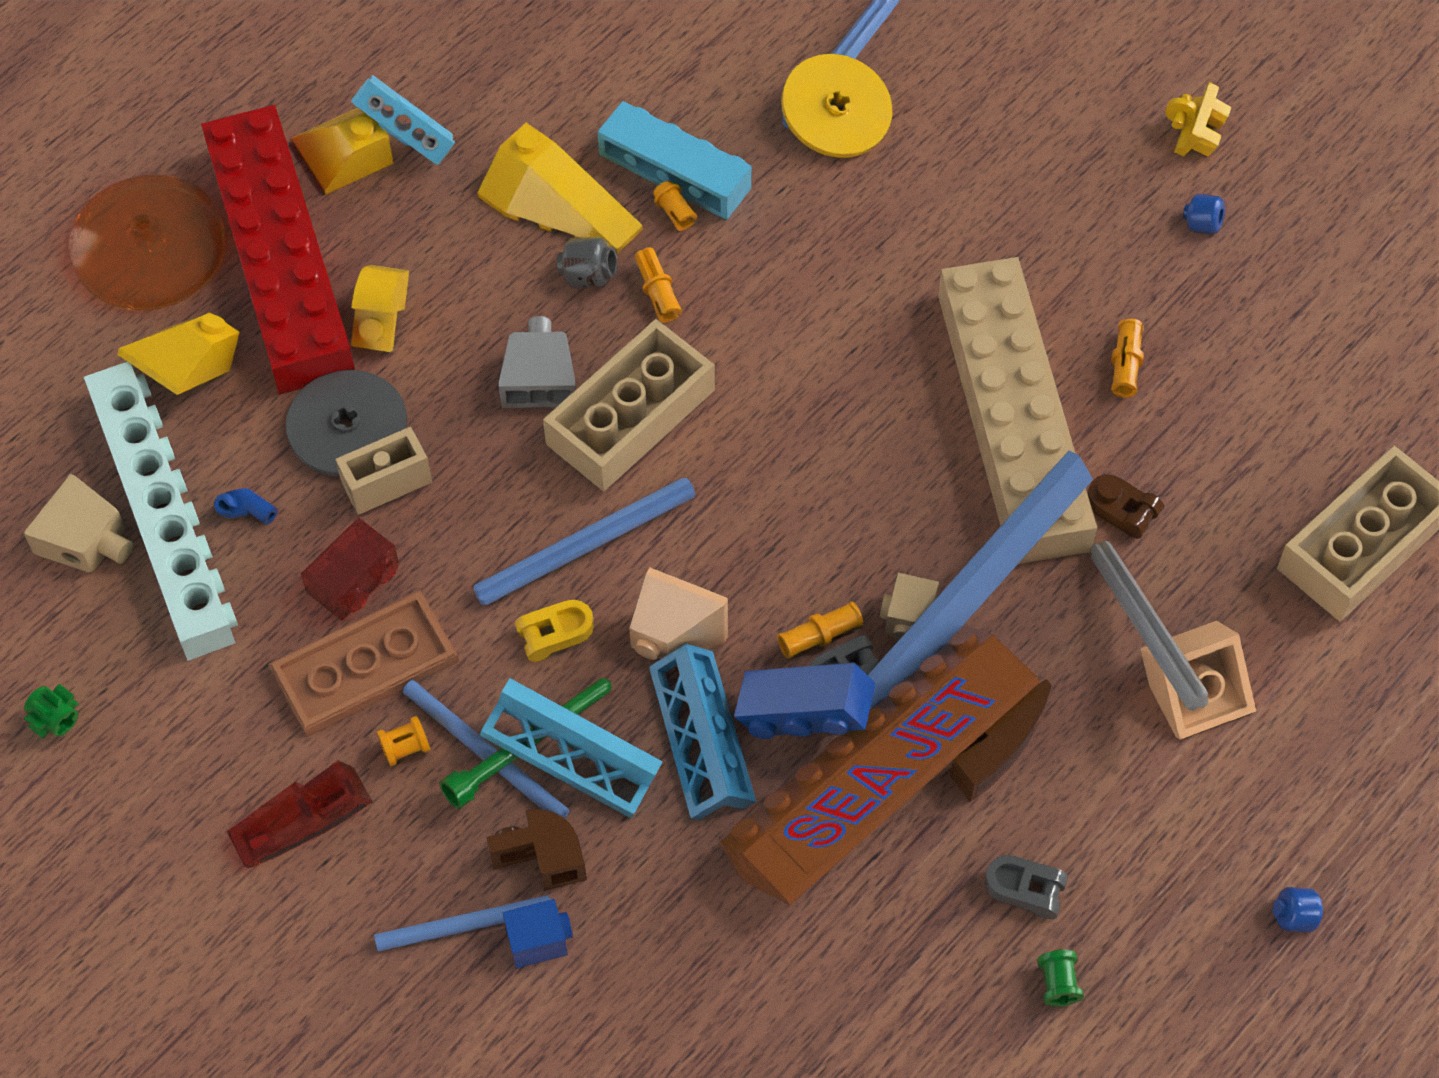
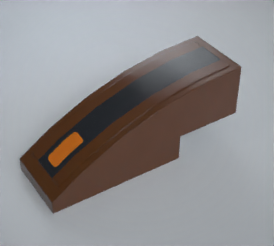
[950,679,1052,802]

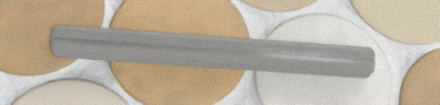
[1090,541,1208,711]

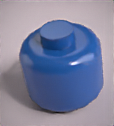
[1183,194,1225,234]
[1273,887,1323,933]

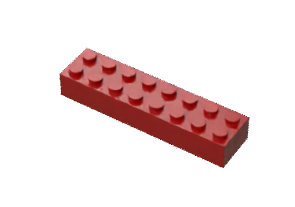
[201,105,355,395]

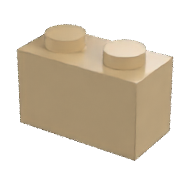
[335,426,433,515]

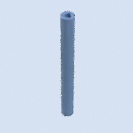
[374,895,550,952]

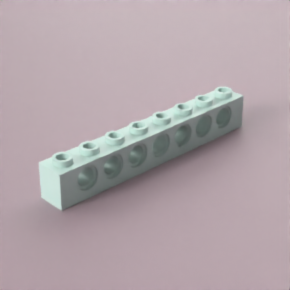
[84,362,238,661]

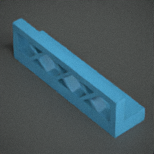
[649,643,756,820]

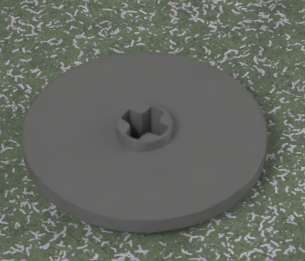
[286,370,408,477]

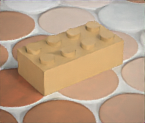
[543,319,715,492]
[1277,445,1439,622]

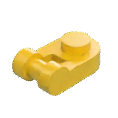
[515,600,594,662]

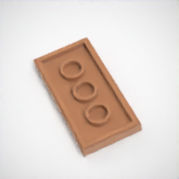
[269,590,459,737]

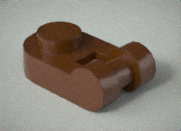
[1087,474,1164,539]

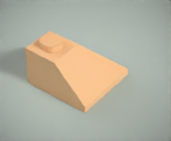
[629,568,728,660]

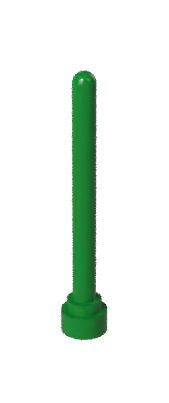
[439,678,612,810]

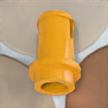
[653,181,698,231]

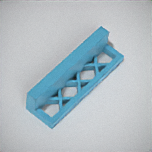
[479,678,663,819]

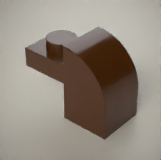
[486,809,587,891]

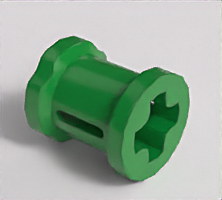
[1037,950,1084,1007]

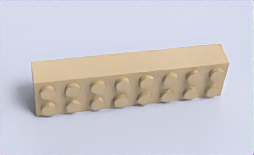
[938,257,1097,565]

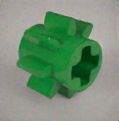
[24,684,78,739]

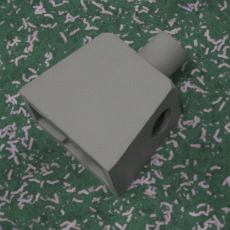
[499,316,576,408]

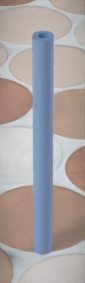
[402,680,570,818]

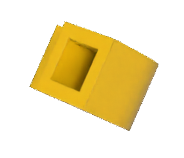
[351,265,409,352]

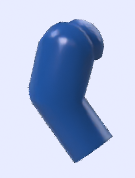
[214,488,278,525]

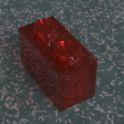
[300,517,399,621]

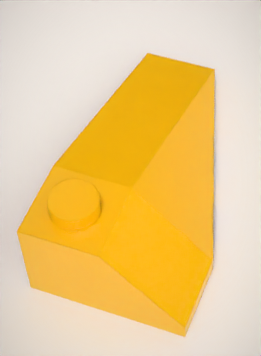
[477,122,643,254]

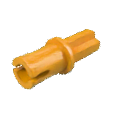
[635,247,682,323]

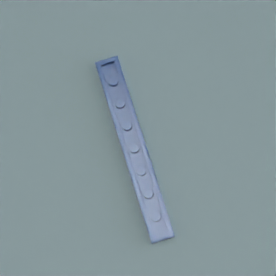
[868,450,1093,709]

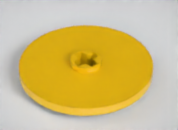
[781,54,892,158]

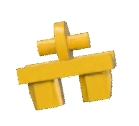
[1165,82,1231,157]

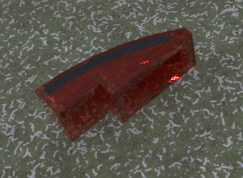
[227,760,373,868]

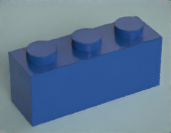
[734,663,876,739]

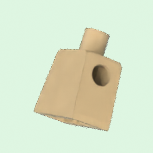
[24,474,133,572]

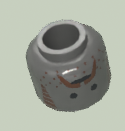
[557,237,618,288]

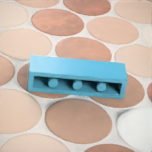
[598,101,752,220]

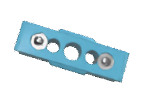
[351,75,455,165]

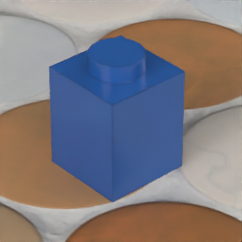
[502,899,573,969]

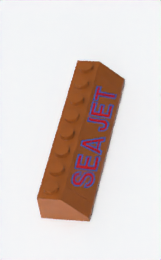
[719,626,1040,905]

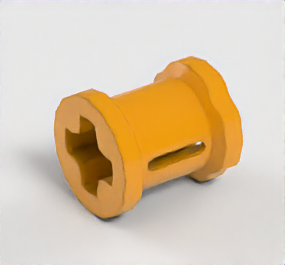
[376,715,431,767]

